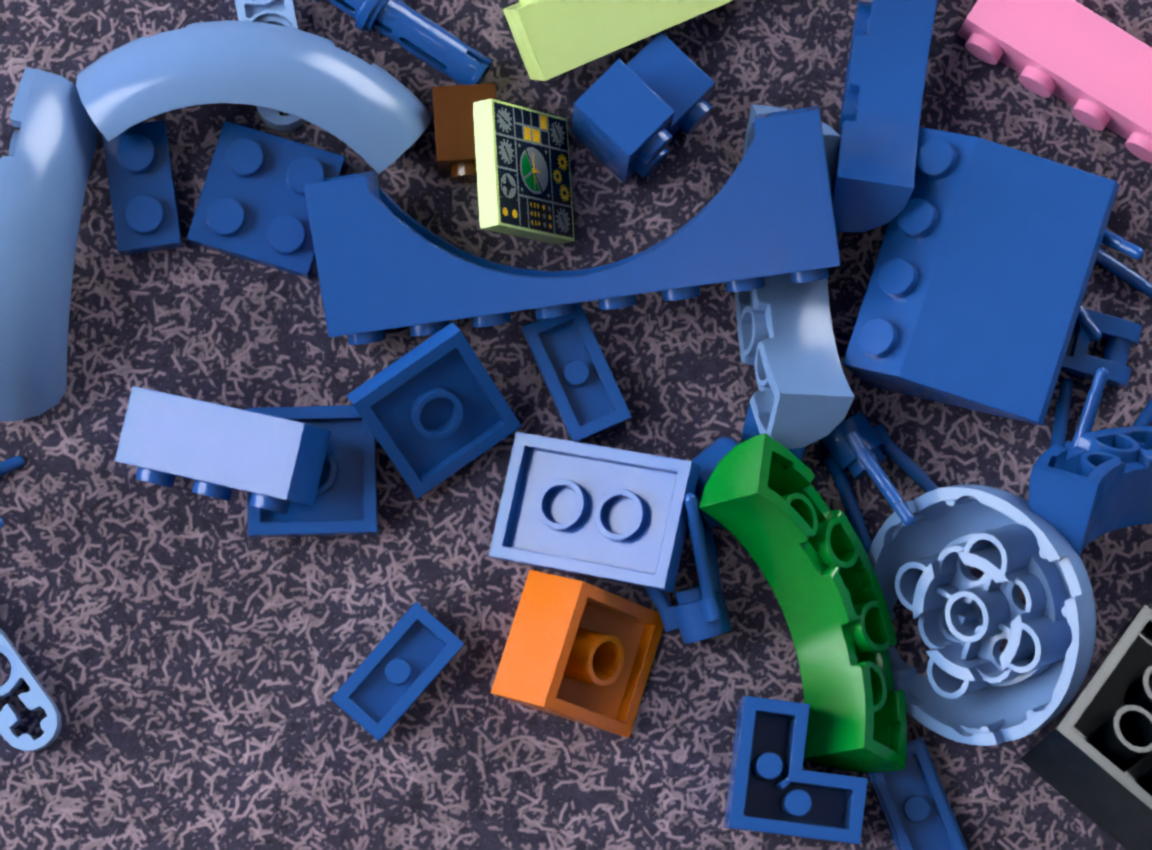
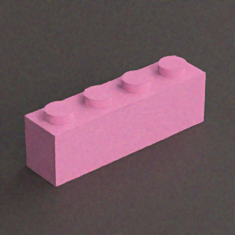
[957,0,1152,163]

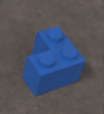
[571,32,715,184]
[723,696,868,844]

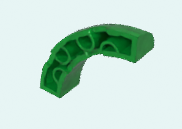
[699,433,907,773]

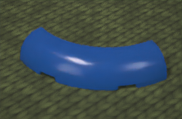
[831,0,937,232]
[1028,426,1152,556]

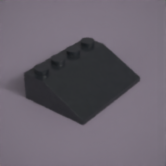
[1020,604,1152,850]

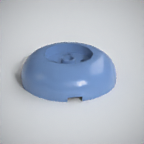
[867,484,1097,746]

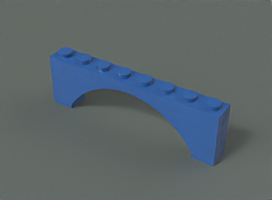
[304,106,841,345]

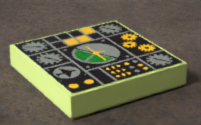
[473,98,575,244]

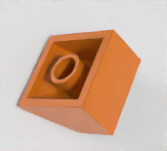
[491,569,664,738]

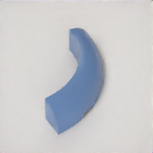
[76,20,433,174]
[0,68,100,421]
[735,104,855,449]

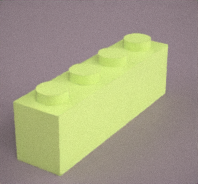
[503,0,733,81]

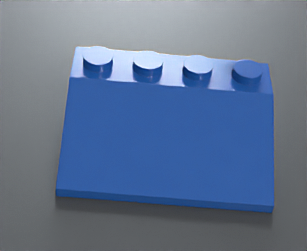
[842,127,1120,426]

